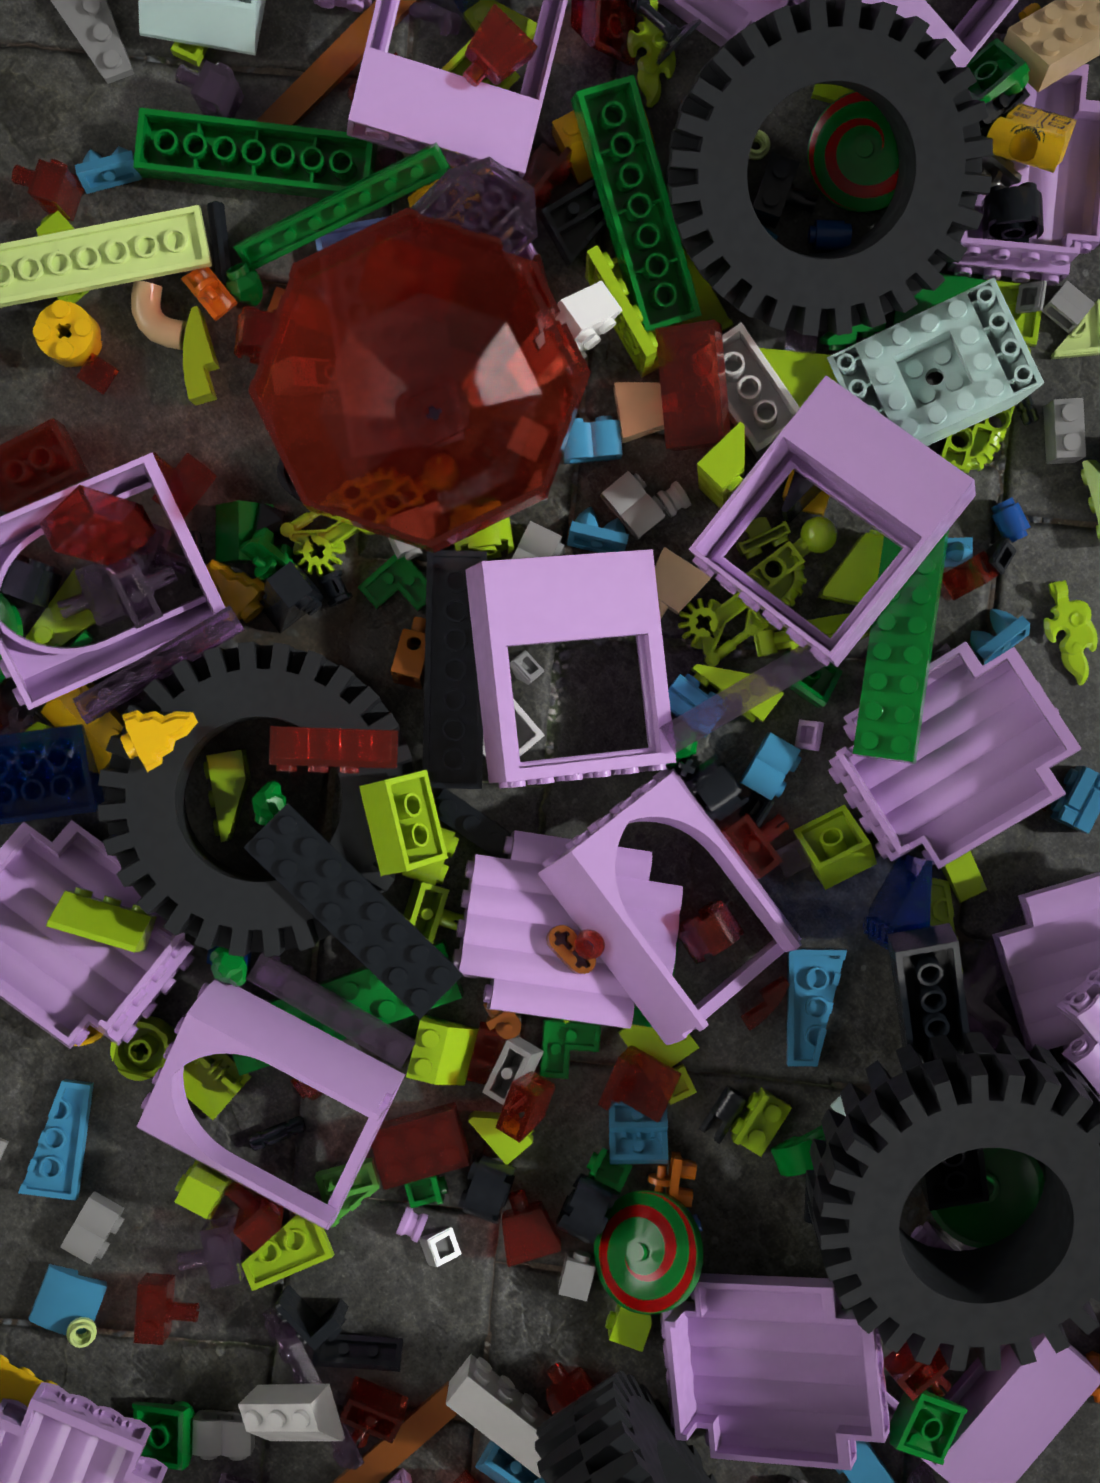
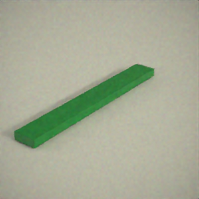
[233,142,451,270]

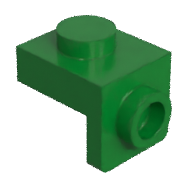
[586,1147,633,1194]
[403,1168,448,1208]

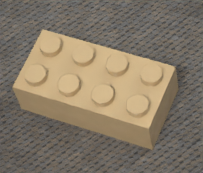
[1003,0,1100,92]

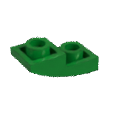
[820,323,885,350]

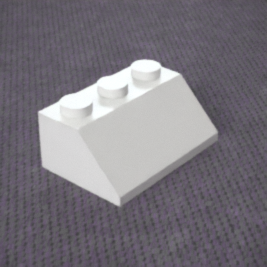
[238,1384,345,1441]

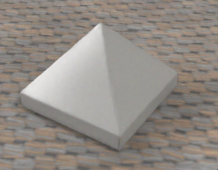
[1015,280,1047,314]
[509,650,545,685]

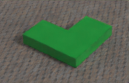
[358,554,427,612]
[539,1018,601,1079]

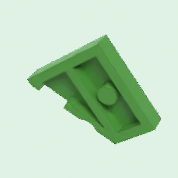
[315,1157,380,1227]

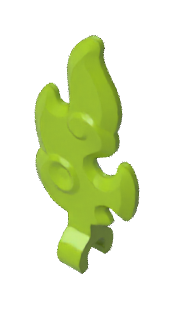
[627,0,676,108]
[1043,580,1098,686]

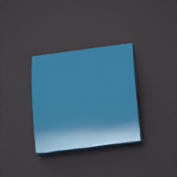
[609,1099,669,1164]
[28,1264,108,1335]

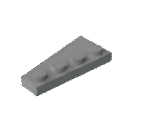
[50,0,134,84]

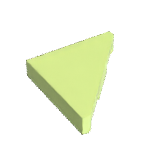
[1051,299,1100,359]

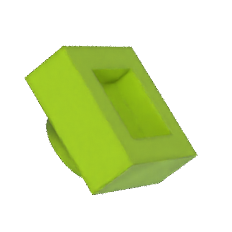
[170,42,208,67]
[658,1064,697,1105]

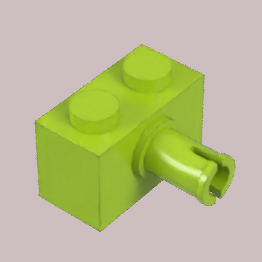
[404,880,464,944]

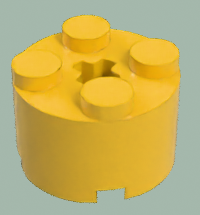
[33,300,102,368]

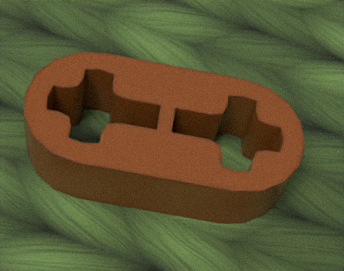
[546,925,596,974]

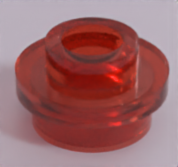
[575,929,605,959]

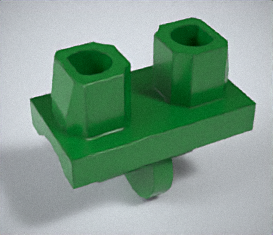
[239,527,299,580]

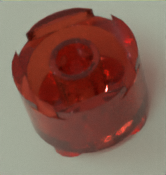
[234,306,296,366]
[678,900,745,964]

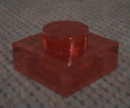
[76,353,119,395]

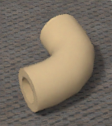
[131,281,187,350]

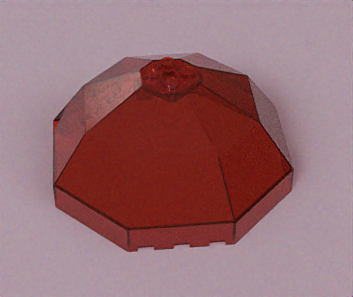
[248,208,591,553]

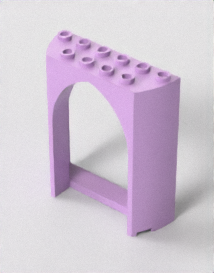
[0,453,231,710]
[538,767,802,1045]
[137,979,405,1230]

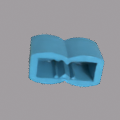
[561,416,623,464]
[739,732,802,800]

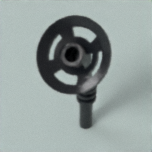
[625,0,702,66]

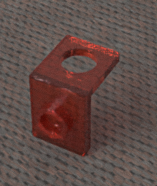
[942,550,998,600]

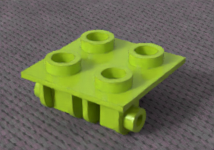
[183,1053,252,1120]

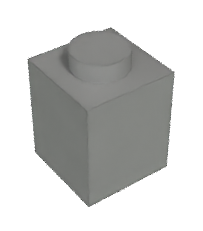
[558,1250,595,1301]

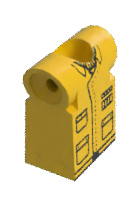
[987,103,1077,173]

